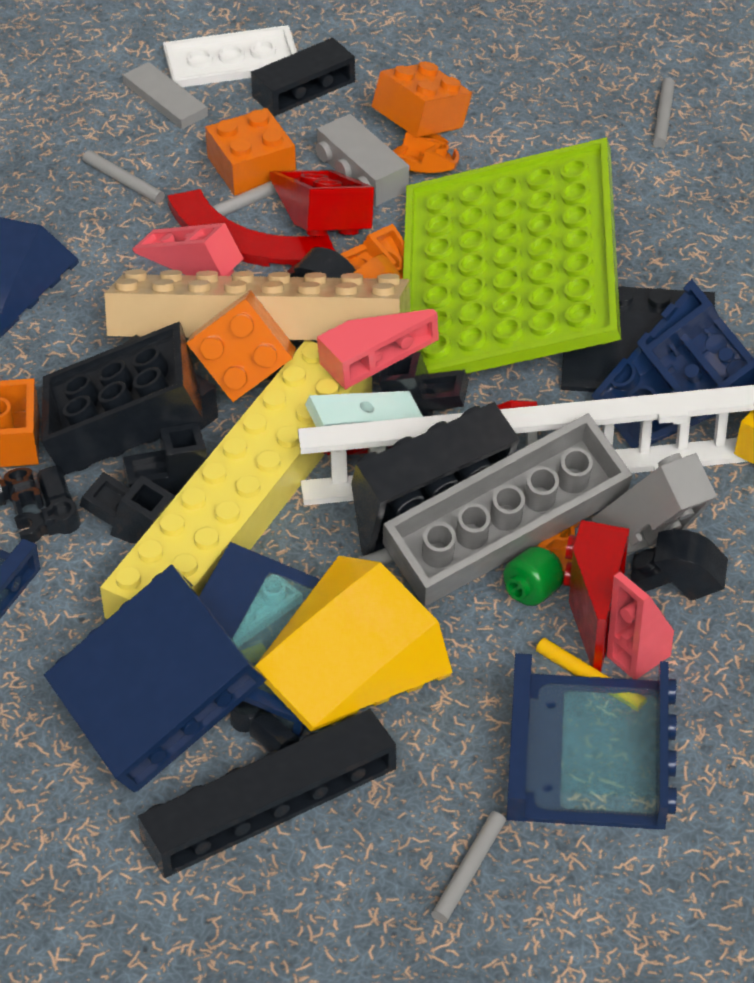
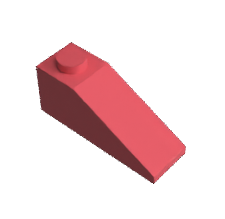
[133,223,244,276]
[317,309,439,390]
[606,572,674,680]

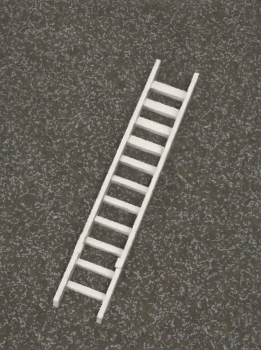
[298,385,754,506]

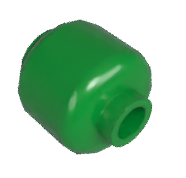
[503,546,563,606]

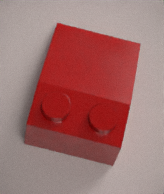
[269,170,374,236]
[563,520,629,672]

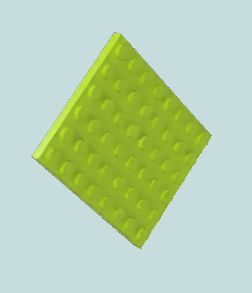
[403,137,621,374]

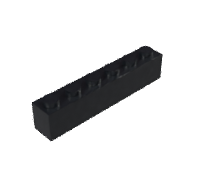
[138,709,396,879]

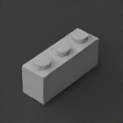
[315,114,409,206]

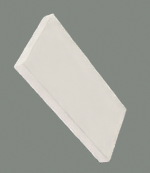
[163,25,297,87]

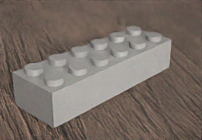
[383,413,633,607]

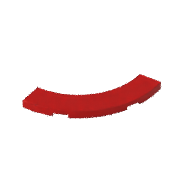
[167,189,335,267]

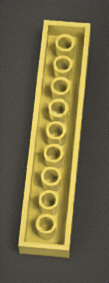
[100,340,372,619]

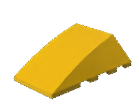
[255,556,453,732]

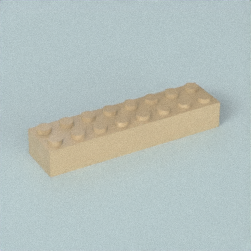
[104,269,410,341]

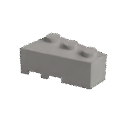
[591,453,717,554]

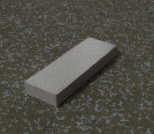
[123,62,208,129]

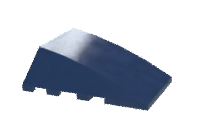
[0,217,79,338]
[591,279,754,448]

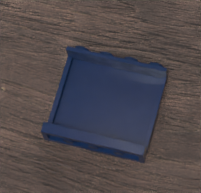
[43,564,267,793]

